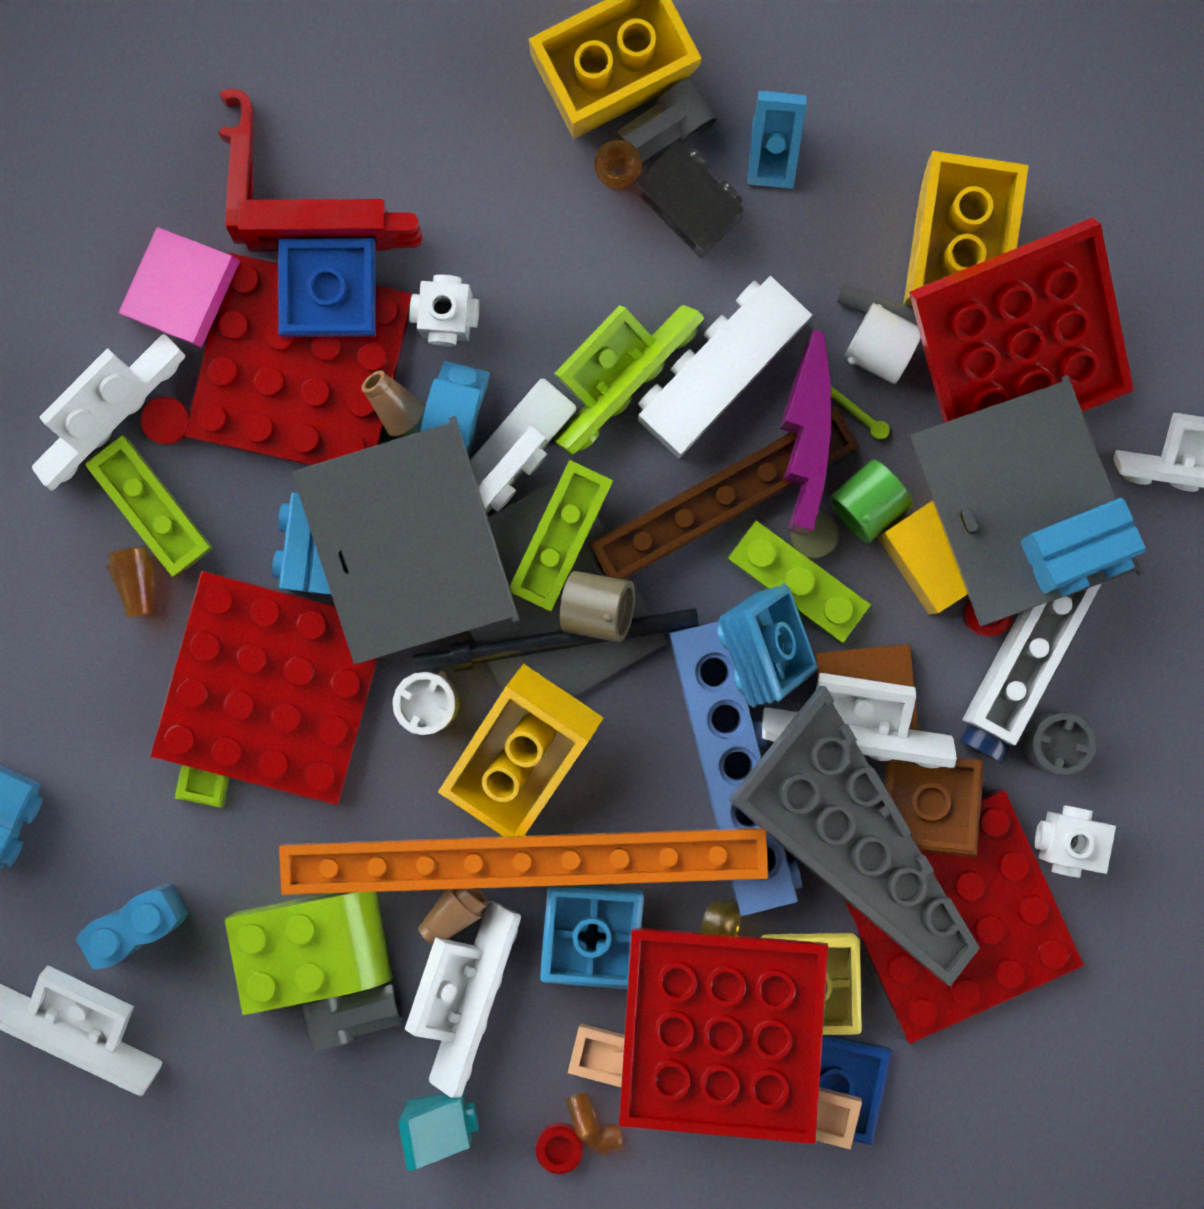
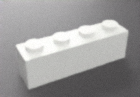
[638,275,812,459]
[962,584,1101,745]

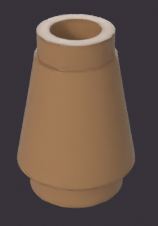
[361,371,426,438]
[418,888,489,946]

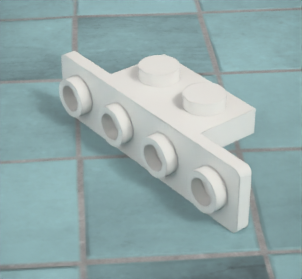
[32,334,185,491]
[470,379,576,514]
[1113,412,1204,492]
[762,673,957,768]
[405,901,521,1098]
[0,965,162,1096]

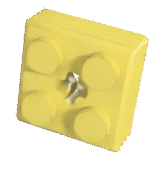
[762,933,862,1035]

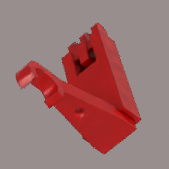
[218,89,423,252]

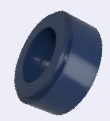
[959,725,1010,764]

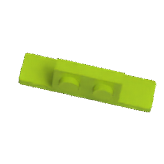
[553,305,704,455]

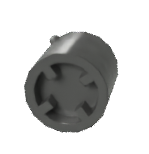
[1020,711,1096,775]

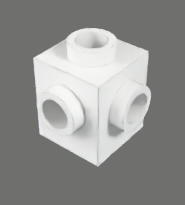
[410,275,480,347]
[1035,805,1116,878]

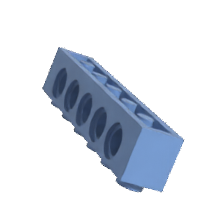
[668,622,802,916]

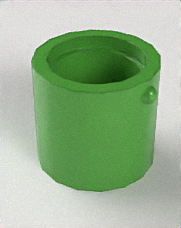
[828,459,913,543]

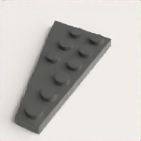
[728,686,979,986]

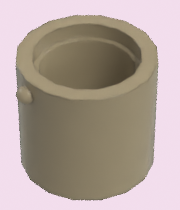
[560,571,635,642]

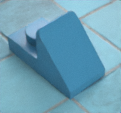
[746,90,807,189]

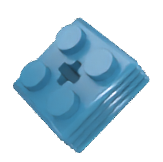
[718,584,818,707]
[540,885,644,989]

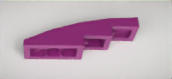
[779,330,831,536]

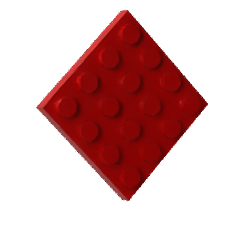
[909,217,1134,423]
[185,252,412,466]
[150,571,378,805]
[843,789,1084,1044]
[619,928,828,1144]

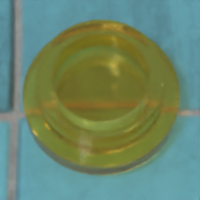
[701,899,742,935]

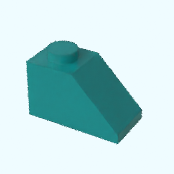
[398,1091,479,1171]

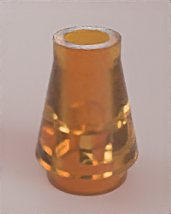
[594,140,642,192]
[106,546,155,618]

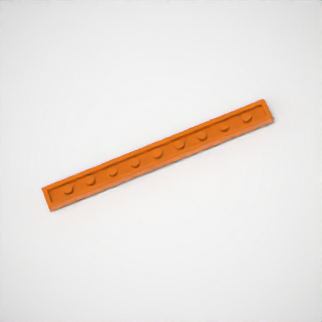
[279,828,768,895]

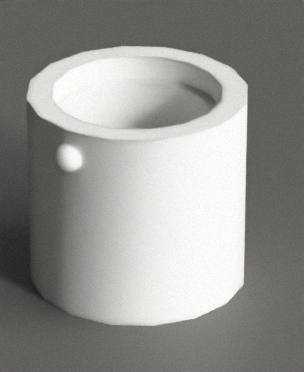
[844,303,921,385]
[392,671,460,735]

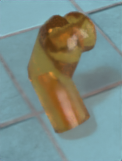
[565,1092,625,1156]

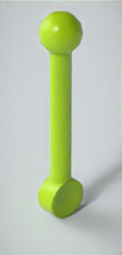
[831,385,890,440]

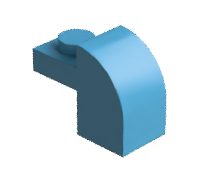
[420,361,490,457]

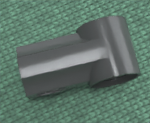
[617,78,718,168]
[301,982,403,1051]

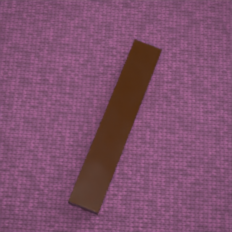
[589,407,860,580]

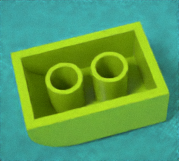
[224,892,393,1015]

